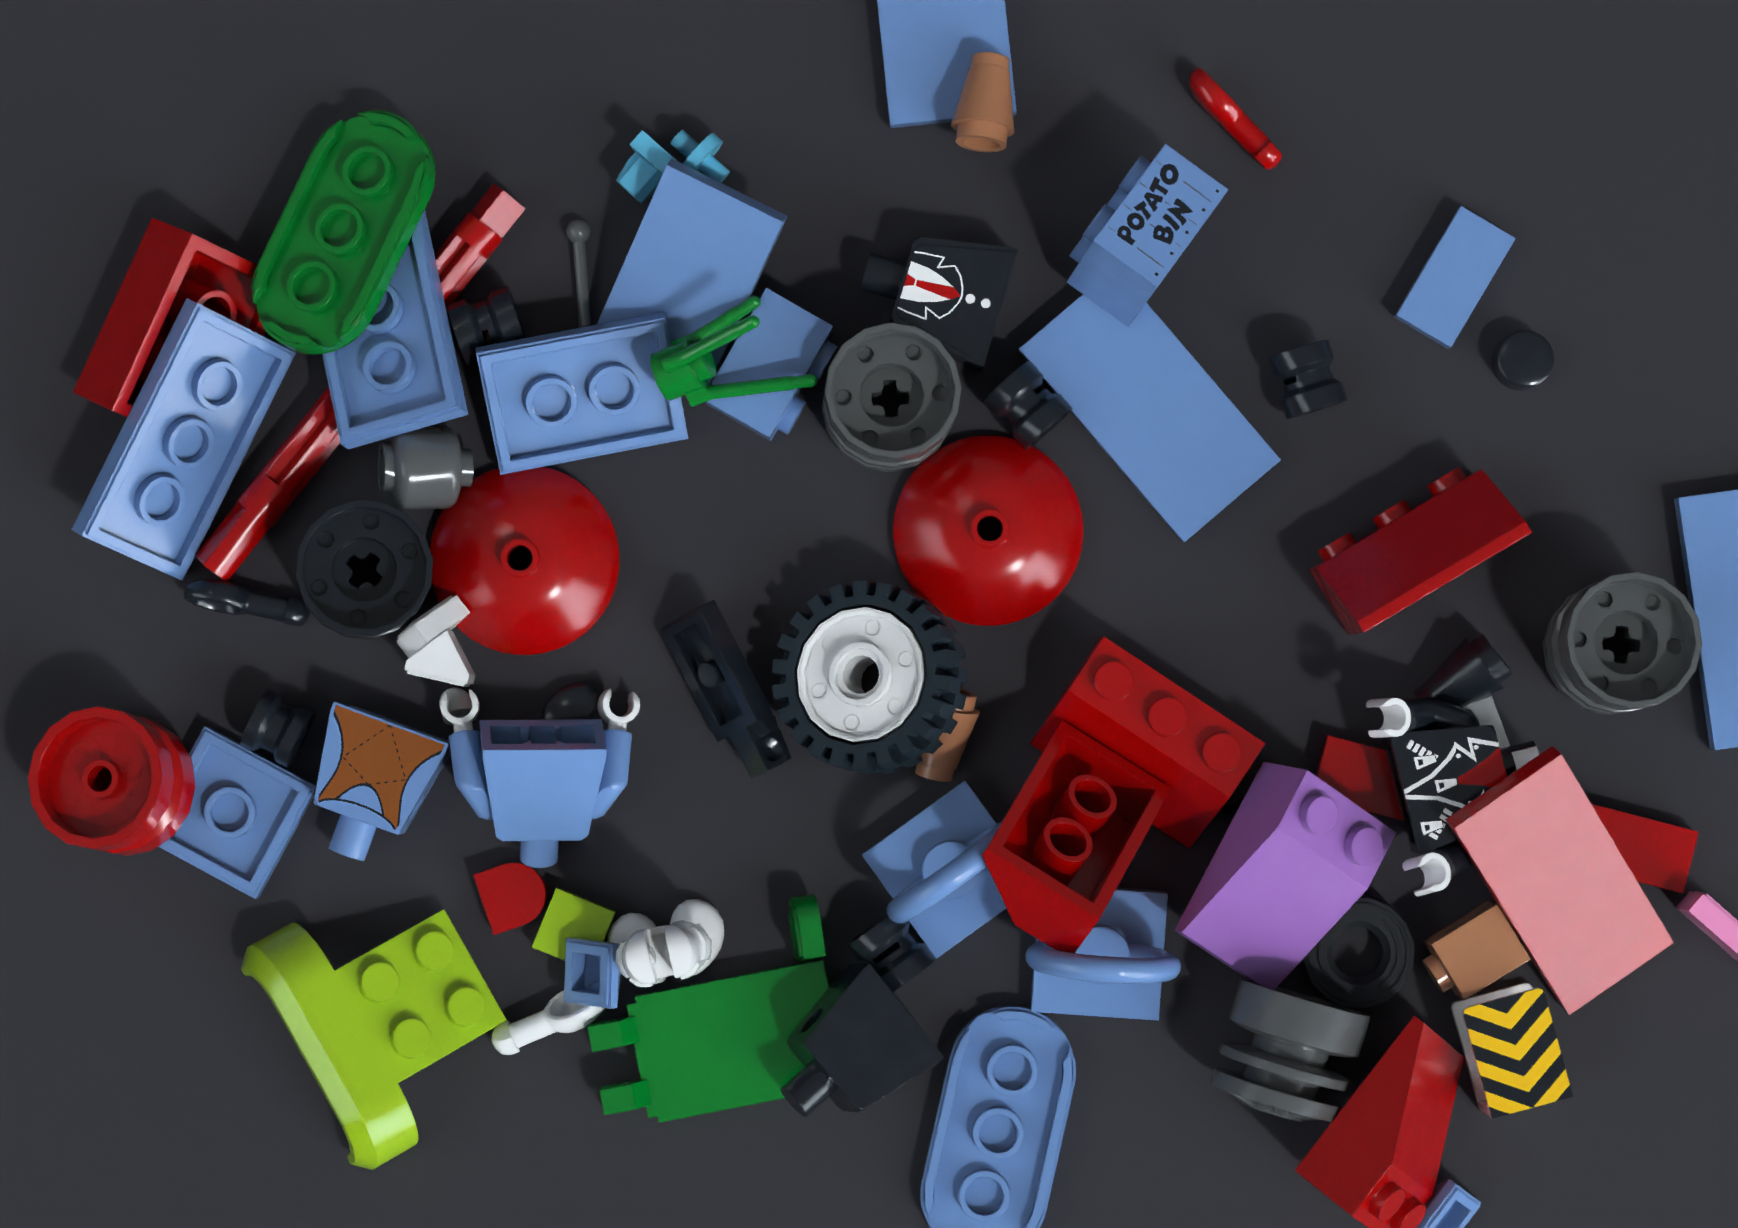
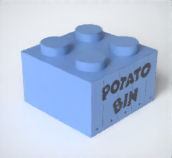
[1067,144,1229,327]

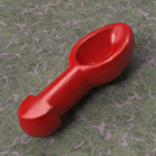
[1189,67,1282,170]

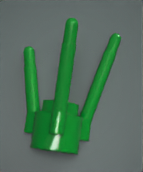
[650,296,818,407]

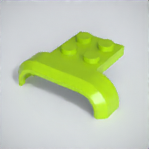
[241,909,507,1170]

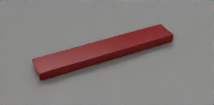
[1315,735,1699,893]

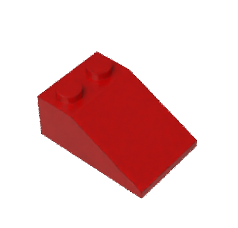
[1295,1016,1464,1228]

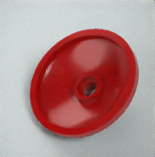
[893,436,1083,626]
[430,467,620,655]

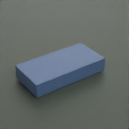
[1394,206,1516,349]

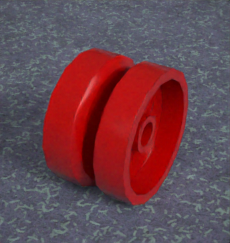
[28,706,196,856]

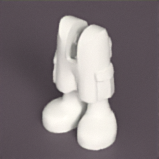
[607,899,724,987]

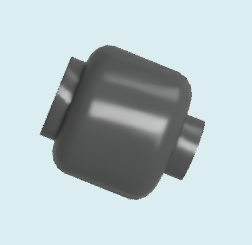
[378,426,474,509]

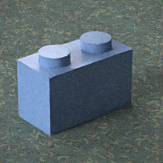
[704,288,838,442]

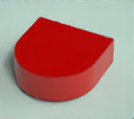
[473,862,547,935]

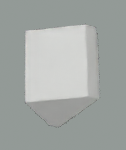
[404,630,475,687]

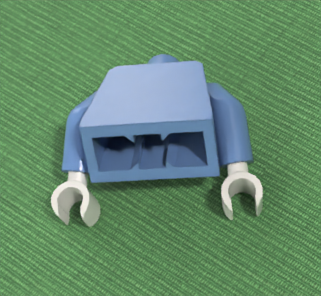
[440,688,640,868]

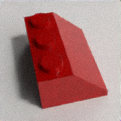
[73,218,266,417]
[1309,466,1532,635]
[1030,636,1266,849]
[982,720,1171,953]

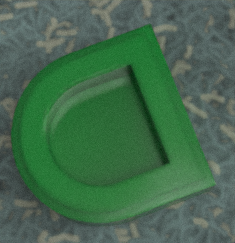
[788,894,826,962]

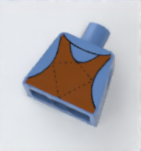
[314,702,451,861]

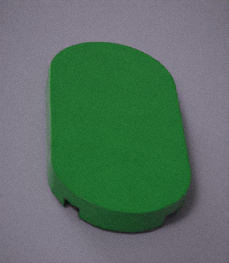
[251,110,435,354]

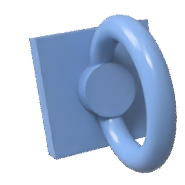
[862,780,1006,959]
[1025,887,1181,1021]

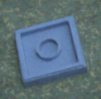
[158,726,316,899]

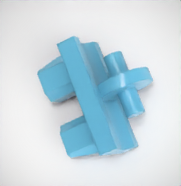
[616,129,730,205]

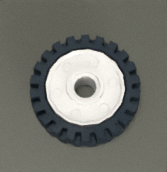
[772,580,968,775]

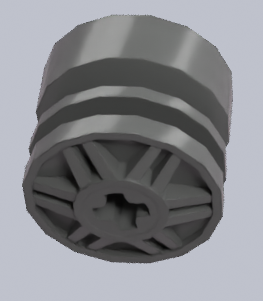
[822,323,962,472]
[1542,572,1702,715]
[1210,978,1370,1122]

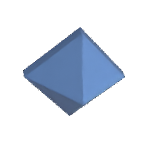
[564,937,621,1009]
[1417,1179,1481,1228]

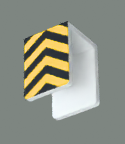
[1451,982,1573,1119]

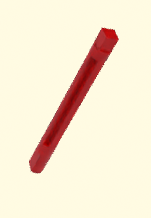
[195,184,525,581]

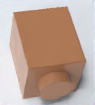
[1422,901,1531,1000]

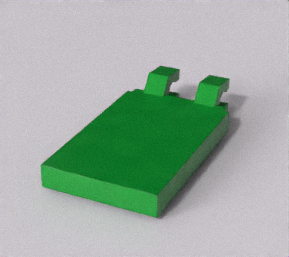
[587,959,828,1123]

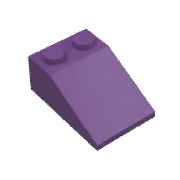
[1174,762,1396,990]

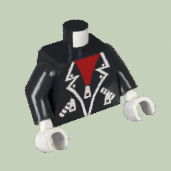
[1366,697,1539,897]

